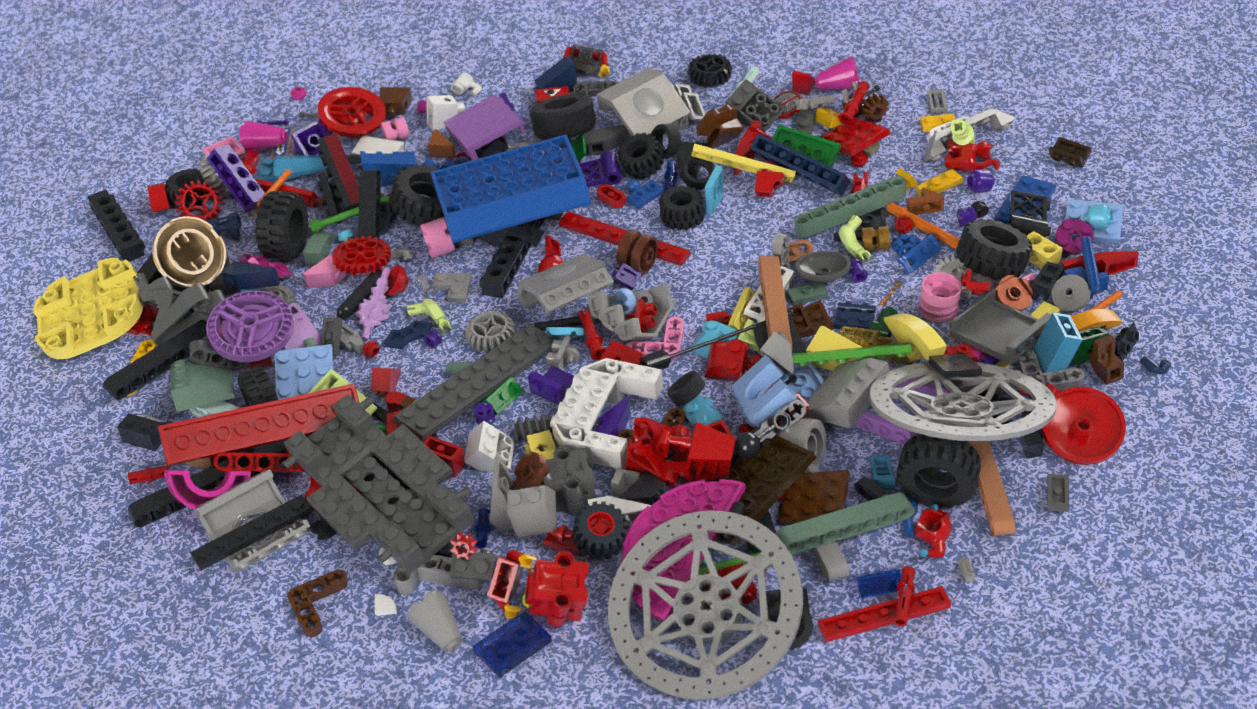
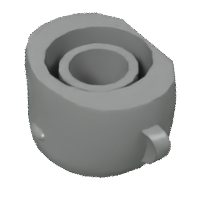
[777,418,827,473]

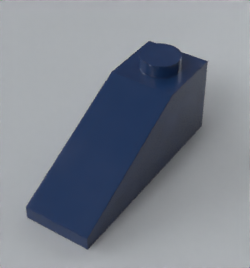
[221,261,280,290]

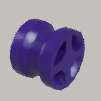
[957,206,977,226]
[474,402,495,425]

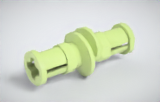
[950,119,975,146]

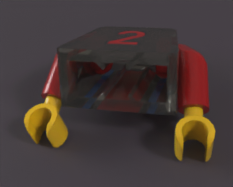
[563,44,610,78]

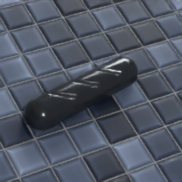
[336,269,383,320]

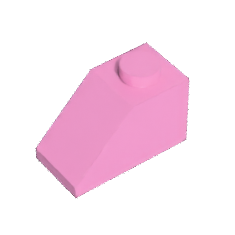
[303,255,347,288]

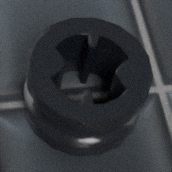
[971,200,989,219]

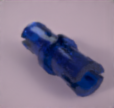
[474,508,491,549]

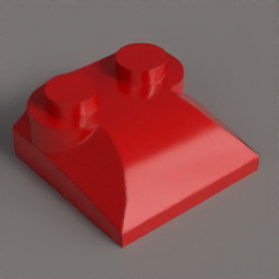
[704,339,749,381]

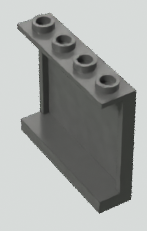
[950,289,1051,365]

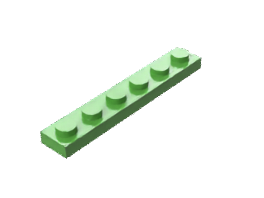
[792,343,912,366]

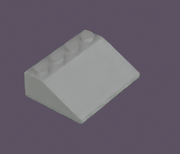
[805,358,889,429]

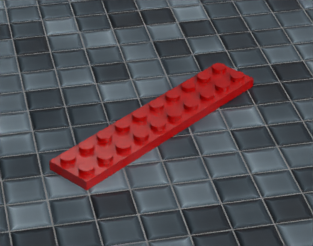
[158,384,360,467]

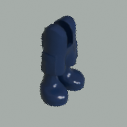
[206,212,242,240]

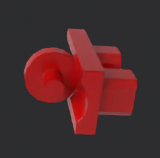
[626,299,658,333]
[543,525,581,555]

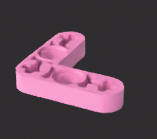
[626,317,684,361]

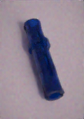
[664,161,678,193]

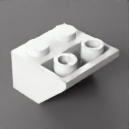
[464,421,515,471]

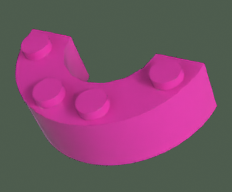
[164,470,251,509]

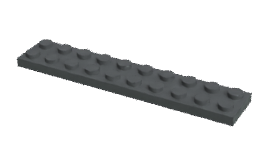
[394,324,555,441]

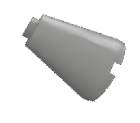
[407,590,463,652]

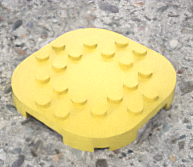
[33,258,143,359]

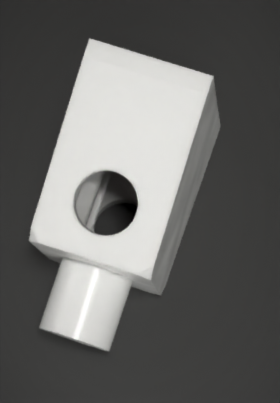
[427,95,465,131]

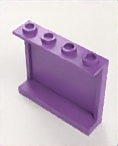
[443,94,525,161]

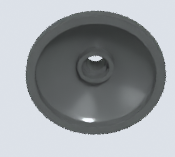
[795,251,851,283]

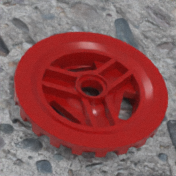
[318,87,386,138]

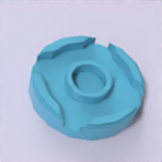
[546,327,584,336]

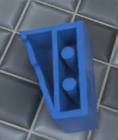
[360,151,418,187]

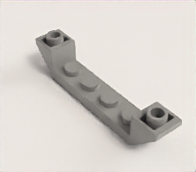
[924,108,1015,162]

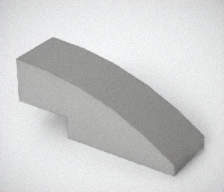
[674,84,705,121]

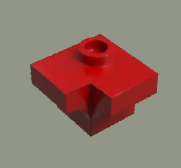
[755,169,785,197]

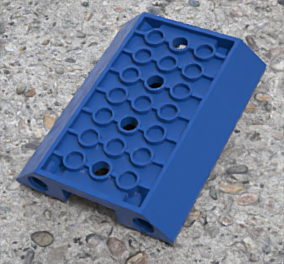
[430,135,592,243]

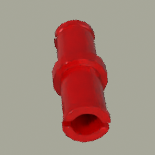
[128,465,169,485]

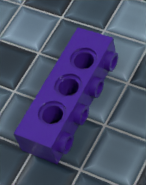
[206,144,265,212]

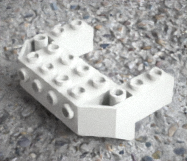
[550,358,663,469]

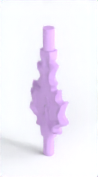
[355,267,392,341]

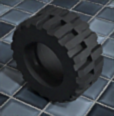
[390,164,457,227]
[255,191,309,260]
[956,219,1033,280]
[896,434,981,509]

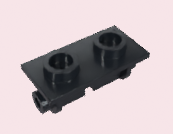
[1115,323,1139,361]

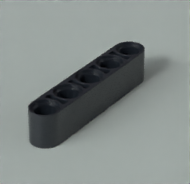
[358,169,381,240]

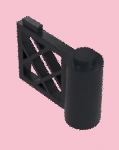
[1008,190,1051,238]

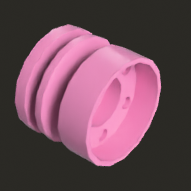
[918,272,962,323]

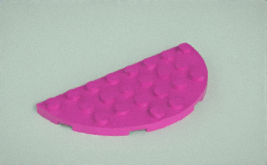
[621,479,746,622]

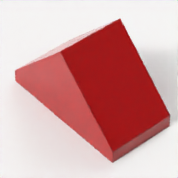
[792,70,815,95]

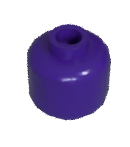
[967,170,995,193]

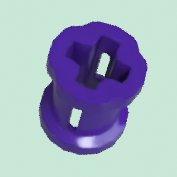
[849,259,868,283]

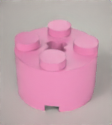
[420,217,455,258]

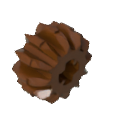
[860,92,889,122]

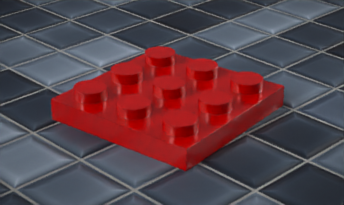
[820,117,890,156]

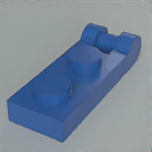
[897,234,942,275]

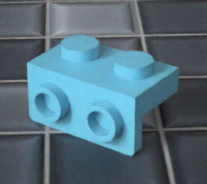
[681,395,724,427]

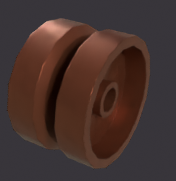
[616,230,658,275]

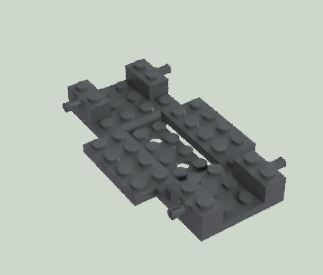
[282,394,475,574]

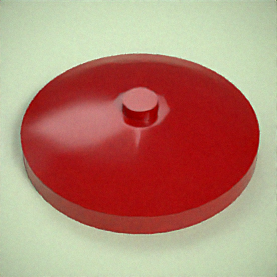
[1042,387,1126,465]

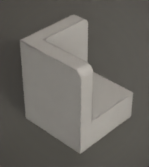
[611,468,641,497]

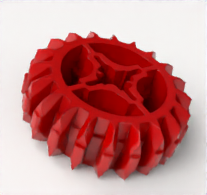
[175,180,223,221]

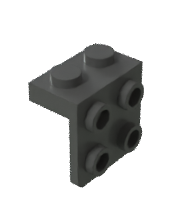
[450,550,498,581]

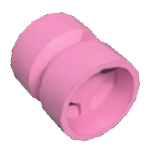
[381,117,410,141]

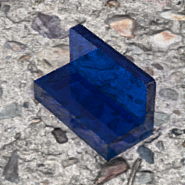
[853,567,901,599]

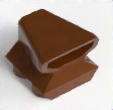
[696,105,743,149]

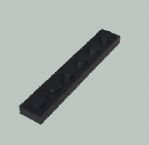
[190,494,312,571]

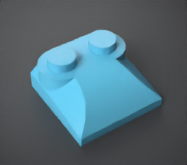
[690,320,739,359]

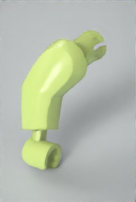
[839,215,871,264]
[407,299,452,334]

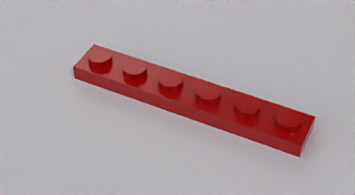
[818,586,951,643]

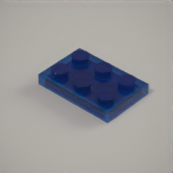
[472,611,552,678]

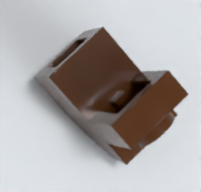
[1089,335,1124,385]

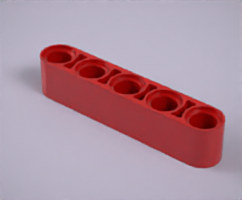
[213,452,306,472]

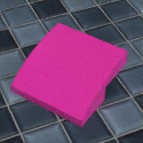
[248,255,294,278]

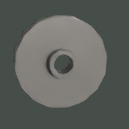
[1051,274,1091,313]

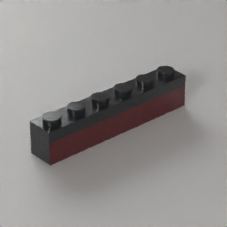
[316,133,359,219]

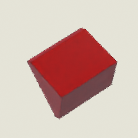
[545,235,561,257]

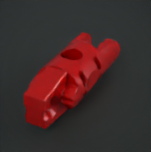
[851,172,869,194]

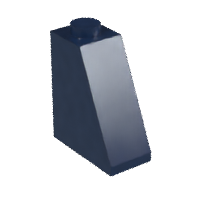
[533,56,577,96]

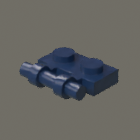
[834,301,876,332]

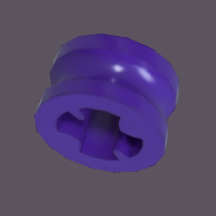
[423,330,442,349]

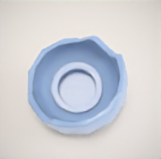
[611,287,636,317]

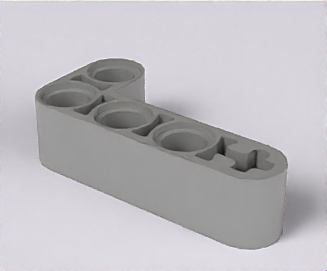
[394,555,483,595]

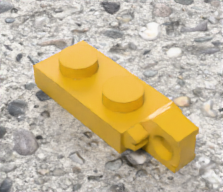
[916,169,963,197]

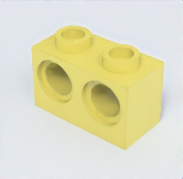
[1027,231,1062,269]

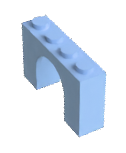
[732,355,798,429]

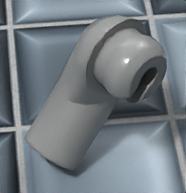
[390,249,412,261]

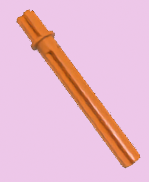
[886,202,960,249]

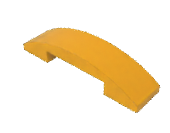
[1071,309,1123,332]

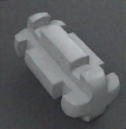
[958,557,975,583]

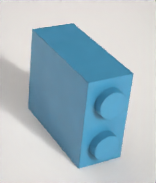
[1034,312,1083,373]

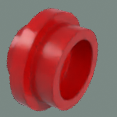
[851,152,868,167]
[895,216,913,234]
[363,340,380,358]

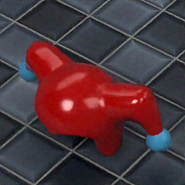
[914,504,952,558]

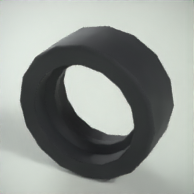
[651,124,681,156]
[681,156,715,190]
[667,371,705,406]

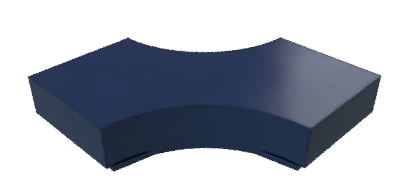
[385,320,433,349]

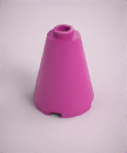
[814,56,860,90]
[239,121,288,152]

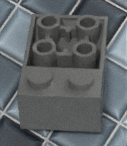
[724,79,785,133]

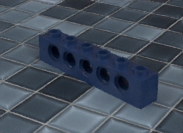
[750,133,851,196]

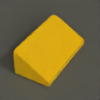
[814,108,841,129]

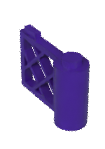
[578,151,622,188]

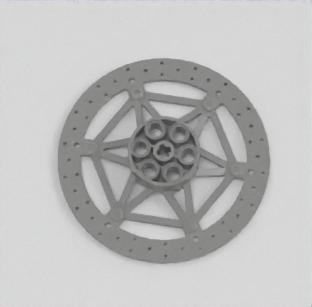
[870,362,1057,441]
[608,510,803,700]

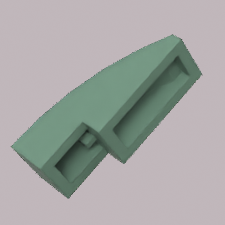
[303,232,335,264]

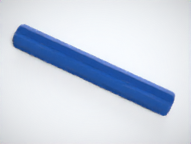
[1081,236,1100,292]

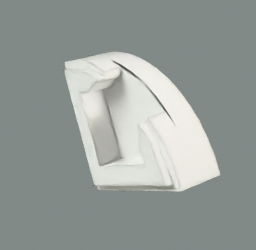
[374,594,397,616]

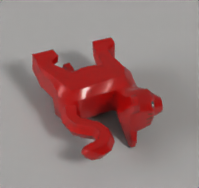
[945,139,1000,172]

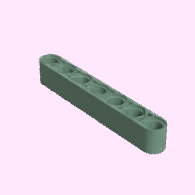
[794,176,906,238]
[775,492,915,555]

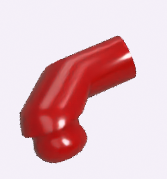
[706,311,731,326]

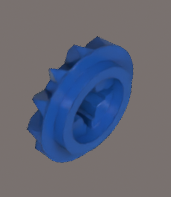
[892,233,920,255]

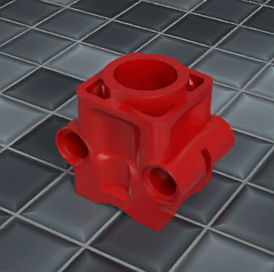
[525,551,589,628]

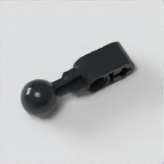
[734,400,806,459]

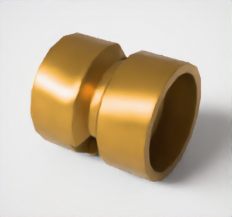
[862,226,890,251]

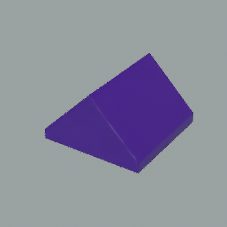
[291,120,329,155]

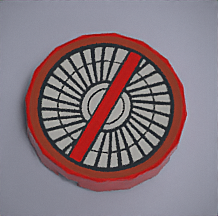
[773,91,802,119]

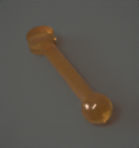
[880,281,902,306]

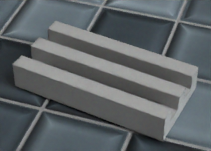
[927,90,948,115]

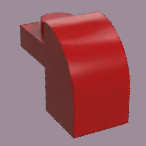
[147,182,171,212]

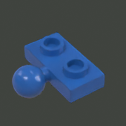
[627,179,664,209]

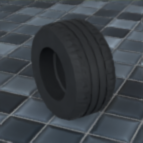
[530,94,596,140]

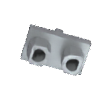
[546,335,580,370]

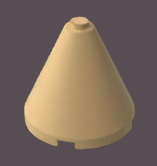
[152,216,226,288]

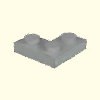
[433,273,472,303]

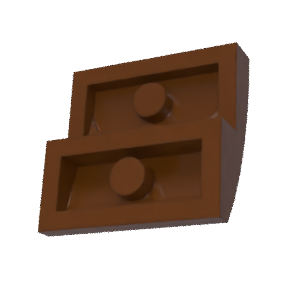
[787,300,835,338]

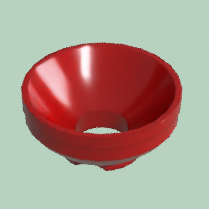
[385,264,409,297]

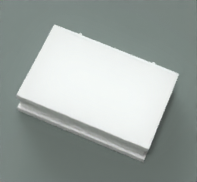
[351,136,406,155]

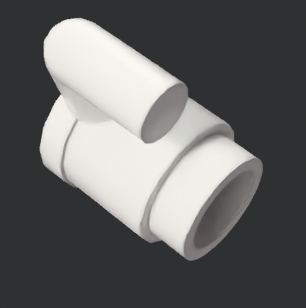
[451,72,482,97]

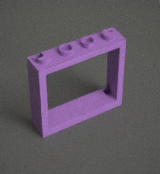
[853,368,950,444]

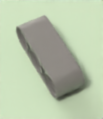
[811,542,850,582]

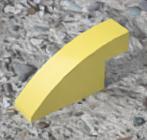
[883,313,947,361]

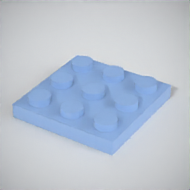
[1065,199,1123,244]
[275,344,334,400]

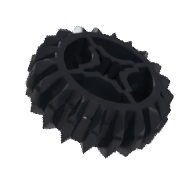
[688,53,732,88]

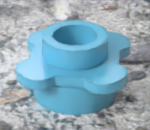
[337,228,354,242]

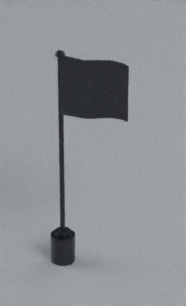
[639,310,806,370]

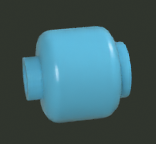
[1084,205,1113,229]

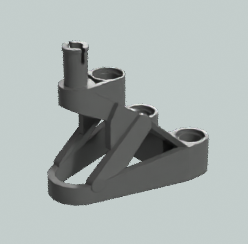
[133,273,226,345]

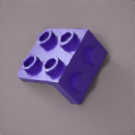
[528,367,574,405]

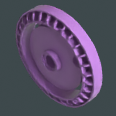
[206,291,294,362]

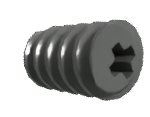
[514,413,553,443]

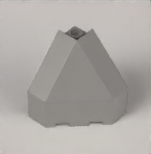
[587,283,677,342]

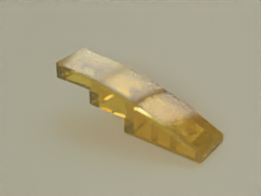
[838,326,913,365]

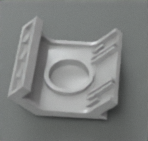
[596,67,691,139]
[517,254,614,314]

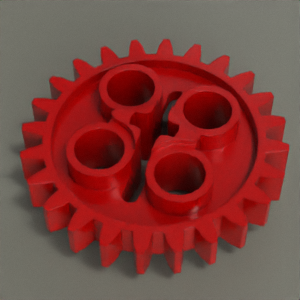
[332,235,391,276]

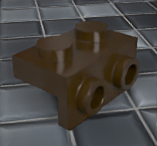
[1049,137,1092,168]

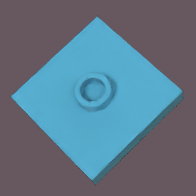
[705,165,724,214]

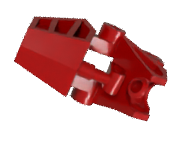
[625,417,736,488]

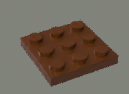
[779,470,850,526]

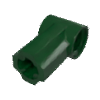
[869,306,898,342]

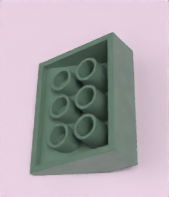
[171,360,235,412]

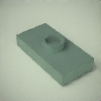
[787,282,828,306]

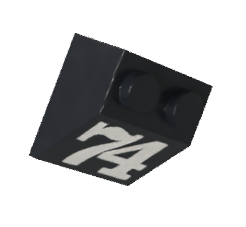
[117,413,175,451]

